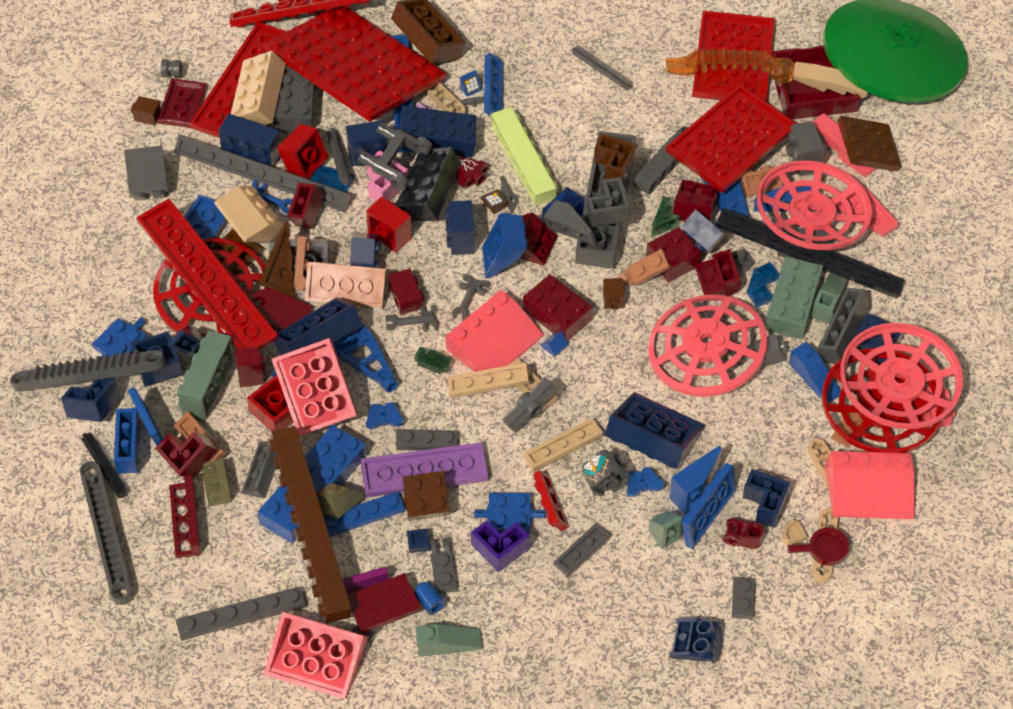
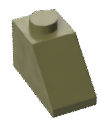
[317,483,365,519]

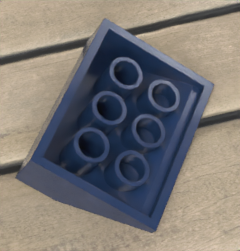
[604,392,706,469]

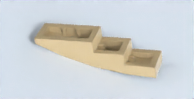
[791,62,867,98]

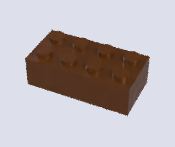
[391,0,466,64]

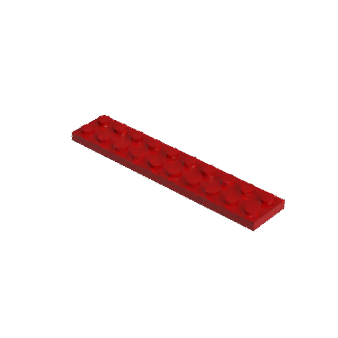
[136,198,278,350]

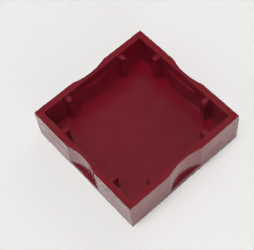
[770,45,860,120]

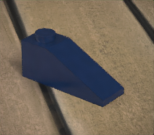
[168,325,204,357]

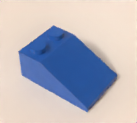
[482,213,528,279]
[669,445,722,515]

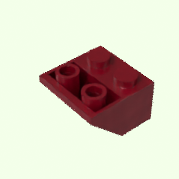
[672,179,719,222]
[520,212,558,265]

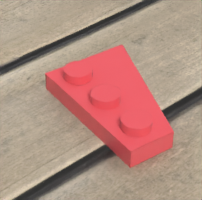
[835,185,898,236]

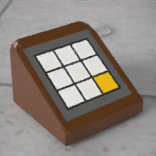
[480,189,509,215]

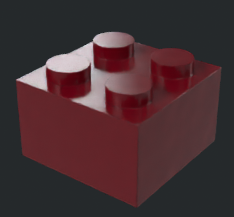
[646,227,701,283]

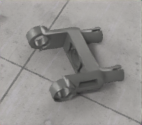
[357,122,432,191]

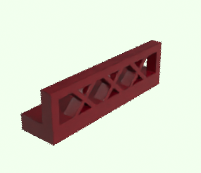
[169,474,201,558]

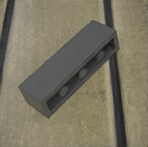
[818,287,870,364]

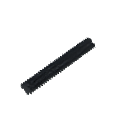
[81,432,128,499]

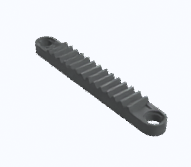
[10,350,166,392]
[80,461,132,605]

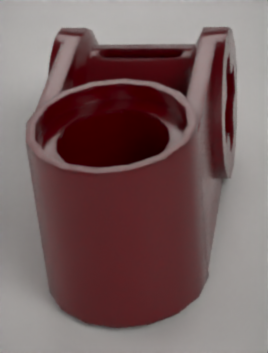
[722,518,764,549]

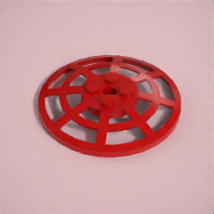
[153,238,265,337]
[821,348,944,453]

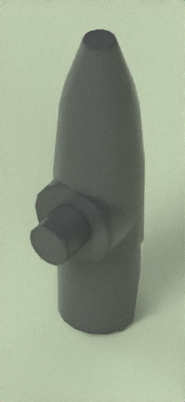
[460,96,484,107]

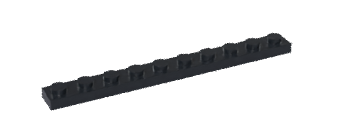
[716,207,904,299]

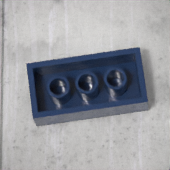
[399,105,477,158]
[274,297,363,356]

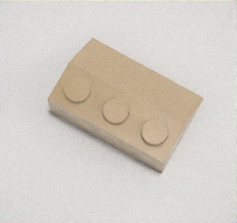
[214,186,282,242]

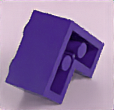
[471,520,530,572]

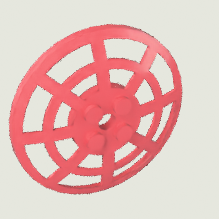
[757,161,872,250]
[648,295,768,397]
[840,323,963,429]

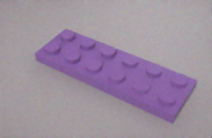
[360,442,488,498]

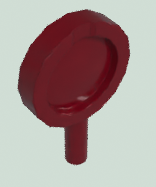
[787,527,849,566]

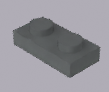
[731,577,755,620]

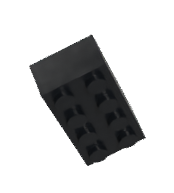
[396,147,461,222]

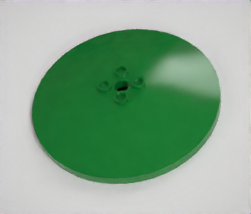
[823,0,967,103]

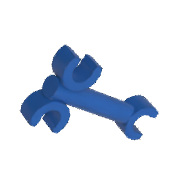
[252,179,292,214]

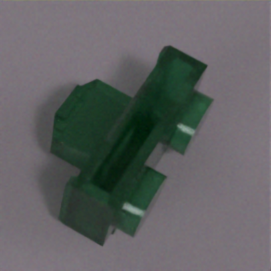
[414,347,453,374]

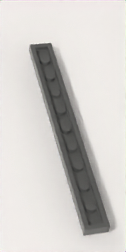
[174,135,351,212]

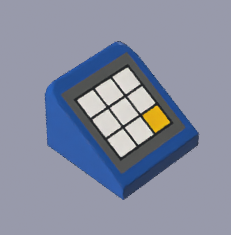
[460,70,482,97]

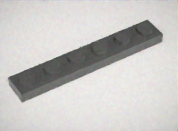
[175,586,306,641]

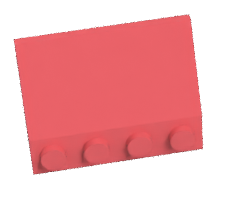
[445,290,543,372]
[272,338,359,436]
[825,451,914,519]
[264,612,369,699]

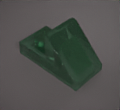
[651,196,680,237]

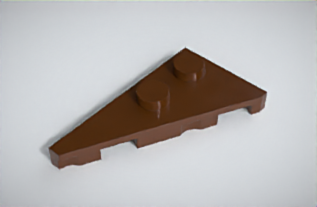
[258,221,295,298]

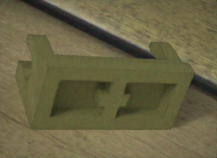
[202,458,231,507]

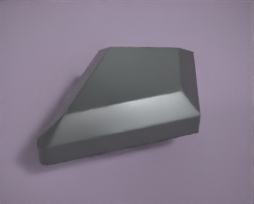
[732,249,754,277]

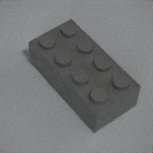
[273,65,313,132]

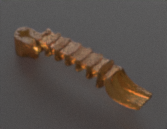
[665,49,793,83]

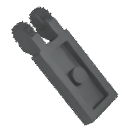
[430,538,457,594]

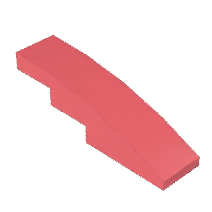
[813,113,877,177]

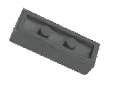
[241,441,275,498]

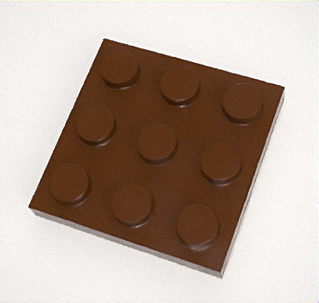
[837,115,902,171]

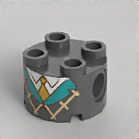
[581,449,630,496]

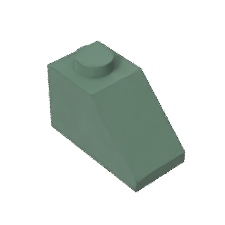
[648,512,682,549]

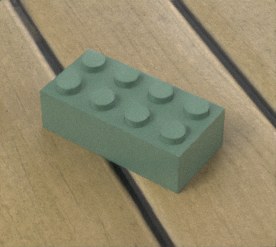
[765,256,823,340]
[177,330,234,422]

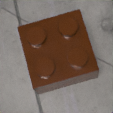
[402,471,450,521]

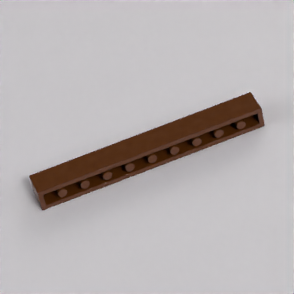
[268,426,351,624]

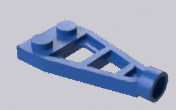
[334,325,399,393]

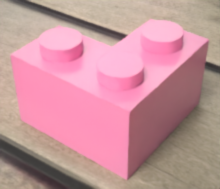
[367,150,408,201]

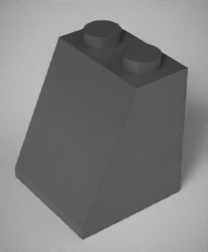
[124,145,169,200]

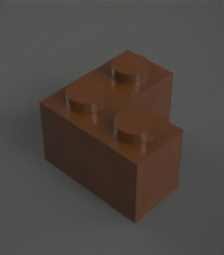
[594,133,637,185]

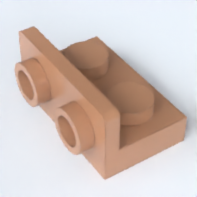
[739,165,783,198]

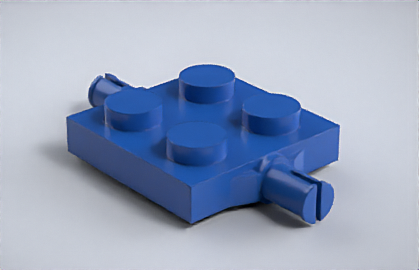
[92,317,148,358]
[474,493,545,534]

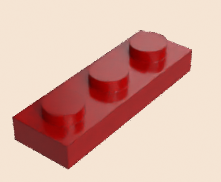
[533,470,569,531]

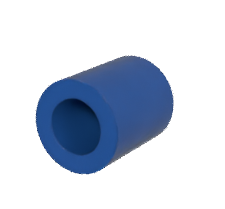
[414,582,446,615]

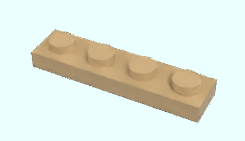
[448,362,530,398]
[523,418,603,472]

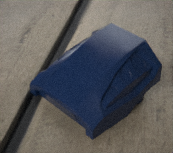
[669,618,723,663]

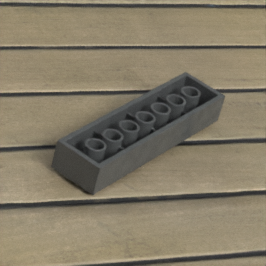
[575,131,636,269]

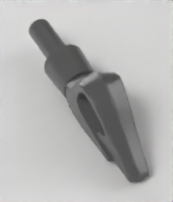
[500,176,518,214]

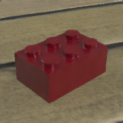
[523,274,593,342]

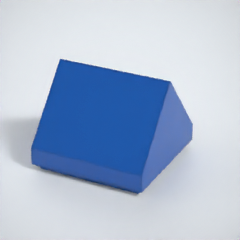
[541,332,569,357]

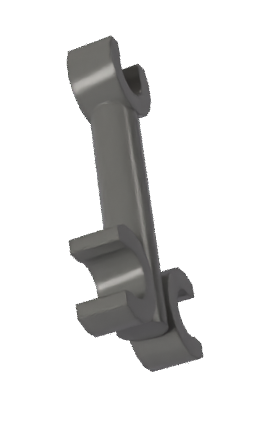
[452,274,489,321]
[385,305,438,332]

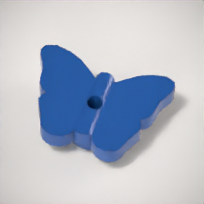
[365,402,403,429]
[627,467,664,497]

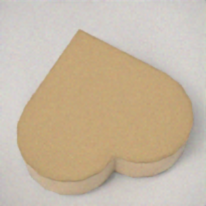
[781,520,808,545]

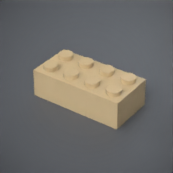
[231,51,286,125]

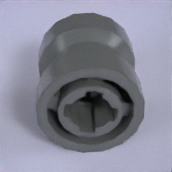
[161,59,182,78]

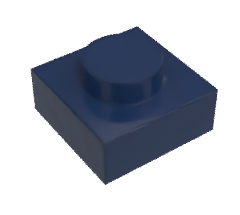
[407,529,430,553]

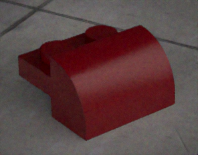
[695,249,741,296]

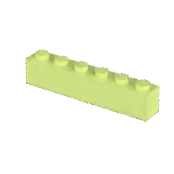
[491,107,558,206]

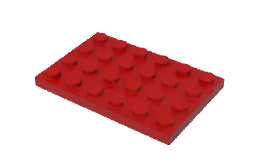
[692,10,775,101]
[665,84,797,193]

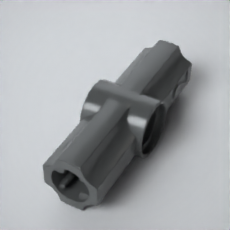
[502,378,558,433]

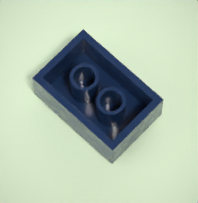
[218,113,281,167]

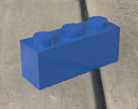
[114,408,140,474]

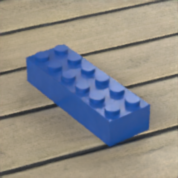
[258,424,367,544]

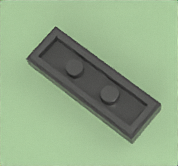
[553,523,611,578]

